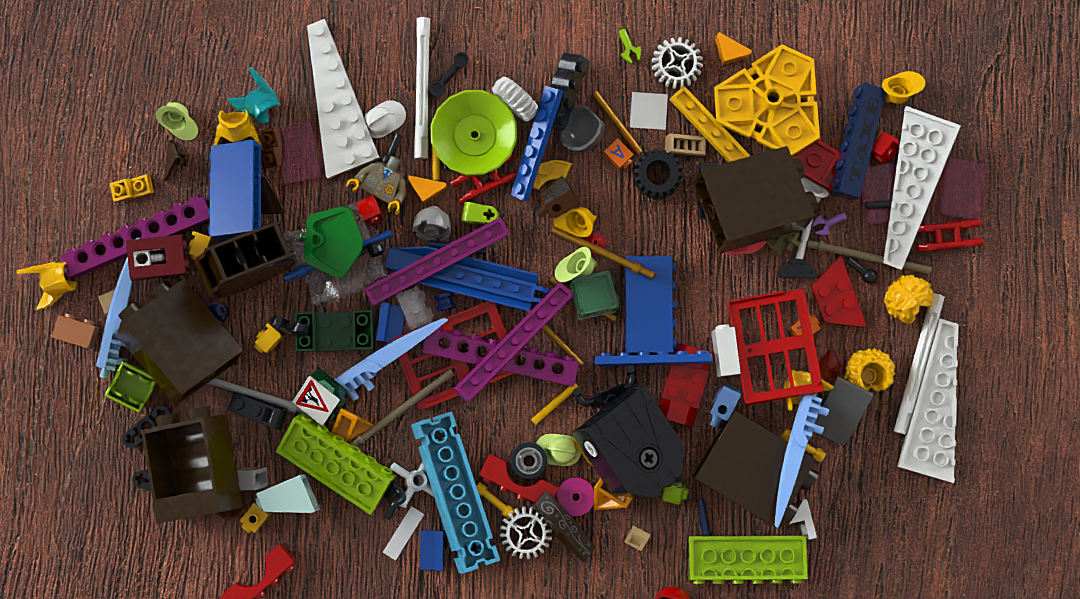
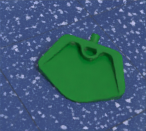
[300,206,363,278]

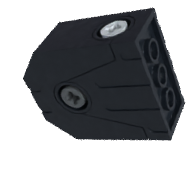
[571,385,685,499]

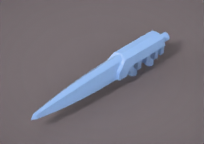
[96,238,140,378]
[332,318,448,401]
[775,393,829,528]

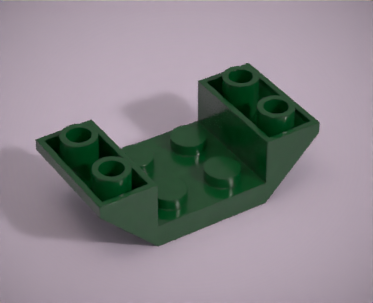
[295,310,373,352]

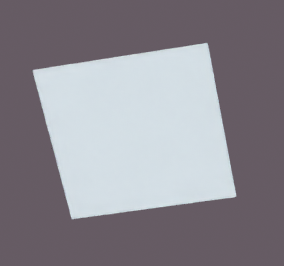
[630,92,668,130]

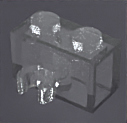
[396,286,434,332]

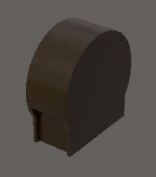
[194,220,296,299]

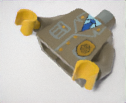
[346,156,407,215]

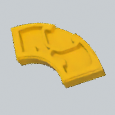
[533,160,572,191]

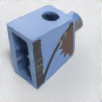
[708,381,741,428]

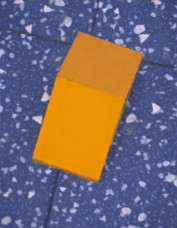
[715,32,752,65]
[408,175,447,204]

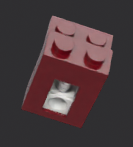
[126,235,190,281]

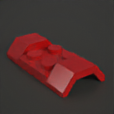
[658,343,714,428]

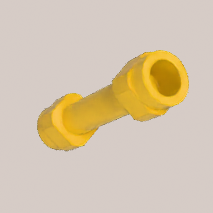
[781,428,826,463]
[476,482,515,520]

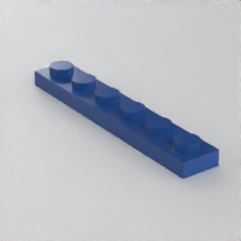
[510,86,564,201]
[595,350,713,367]

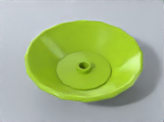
[431,90,517,175]

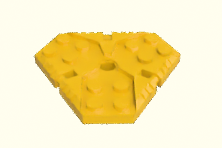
[714,44,820,156]

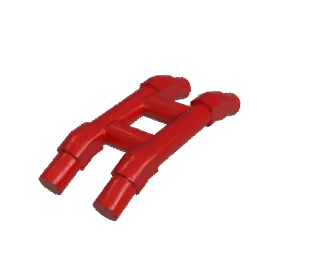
[450,154,518,204]
[915,219,984,252]

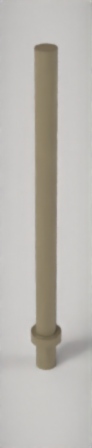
[806,240,932,274]
[350,369,455,447]

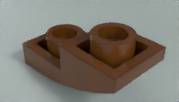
[260,126,282,169]

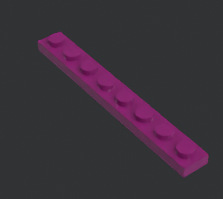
[364,217,510,305]
[454,282,574,403]

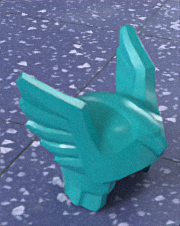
[228,67,280,124]

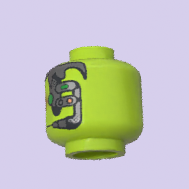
[661,479,689,505]

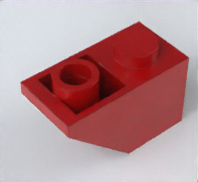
[356,195,385,226]

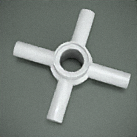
[390,461,434,508]

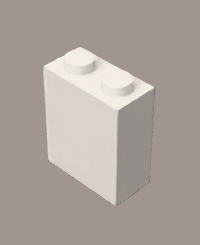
[711,324,741,377]

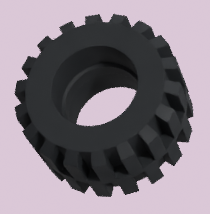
[633,149,683,200]

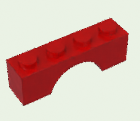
[479,453,559,503]
[220,543,297,599]

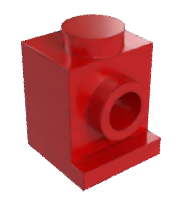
[871,131,900,164]

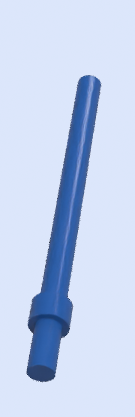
[283,230,393,282]

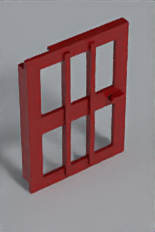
[727,289,824,406]
[391,301,518,411]

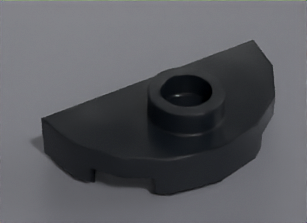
[777,259,817,279]

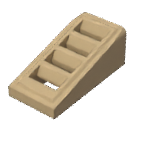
[665,133,706,156]

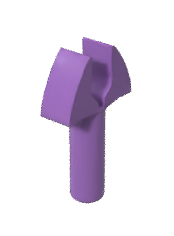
[811,212,847,236]

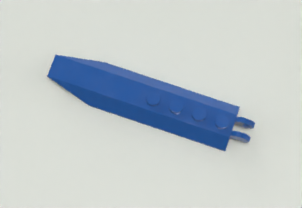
[385,246,551,311]

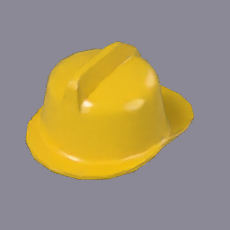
[882,71,925,104]
[553,207,597,237]

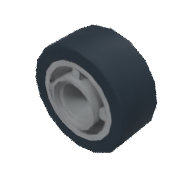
[511,442,547,479]

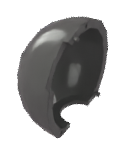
[559,105,606,152]

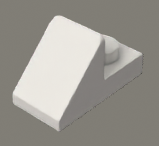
[789,499,817,539]

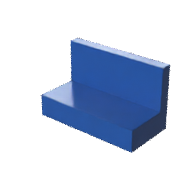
[376,302,406,343]
[420,530,444,571]

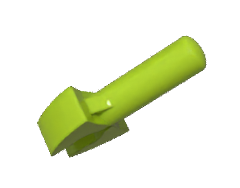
[619,29,641,64]

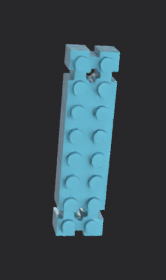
[411,411,500,573]

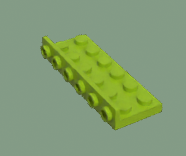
[276,413,396,515]
[689,536,808,584]

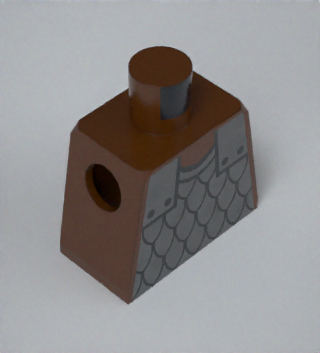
[534,175,581,219]

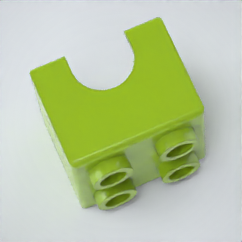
[104,360,157,413]

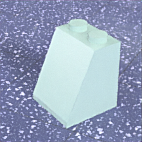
[256,474,320,513]

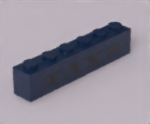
[831,83,886,200]

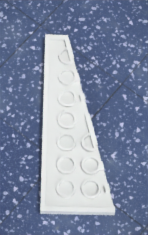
[307,19,380,179]
[883,106,961,270]
[897,319,958,483]

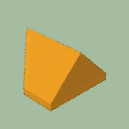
[331,408,374,443]
[594,478,632,510]

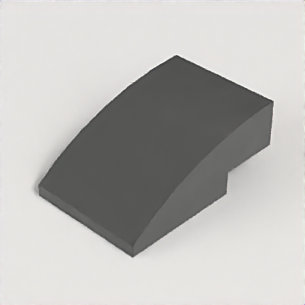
[815,377,873,446]

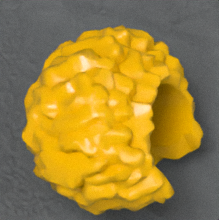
[884,275,933,324]
[845,348,895,391]

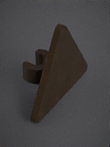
[163,140,187,181]
[261,177,285,214]

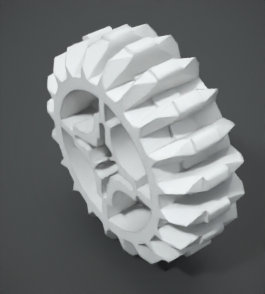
[651,37,703,89]
[492,76,538,122]
[500,506,552,559]

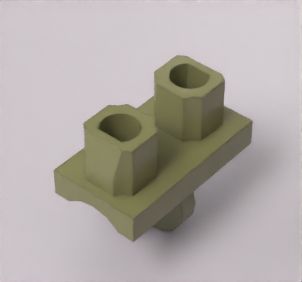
[766,232,800,256]

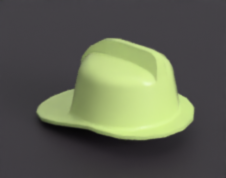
[156,102,198,141]
[555,247,597,282]
[536,434,581,466]

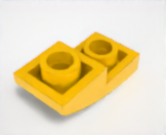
[110,174,154,202]

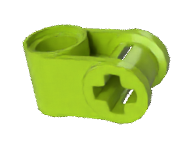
[462,202,500,225]

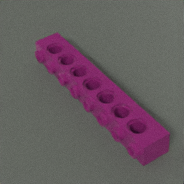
[61,195,210,279]
[422,327,579,386]

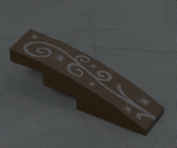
[532,491,596,562]

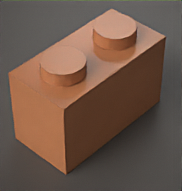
[51,313,100,349]

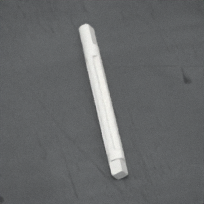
[414,17,430,159]
[894,293,945,435]

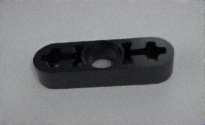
[122,406,172,448]

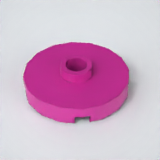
[557,477,594,516]

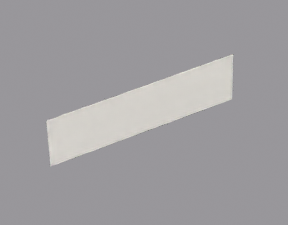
[383,506,424,560]

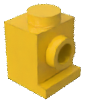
[188,231,214,260]
[254,323,284,354]
[240,502,272,533]

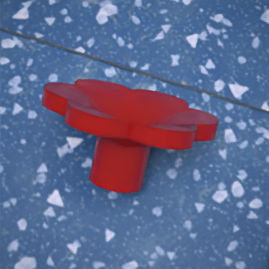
[585,232,607,255]

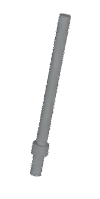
[208,378,308,415]

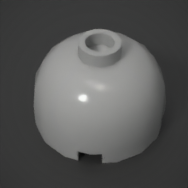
[412,206,451,241]

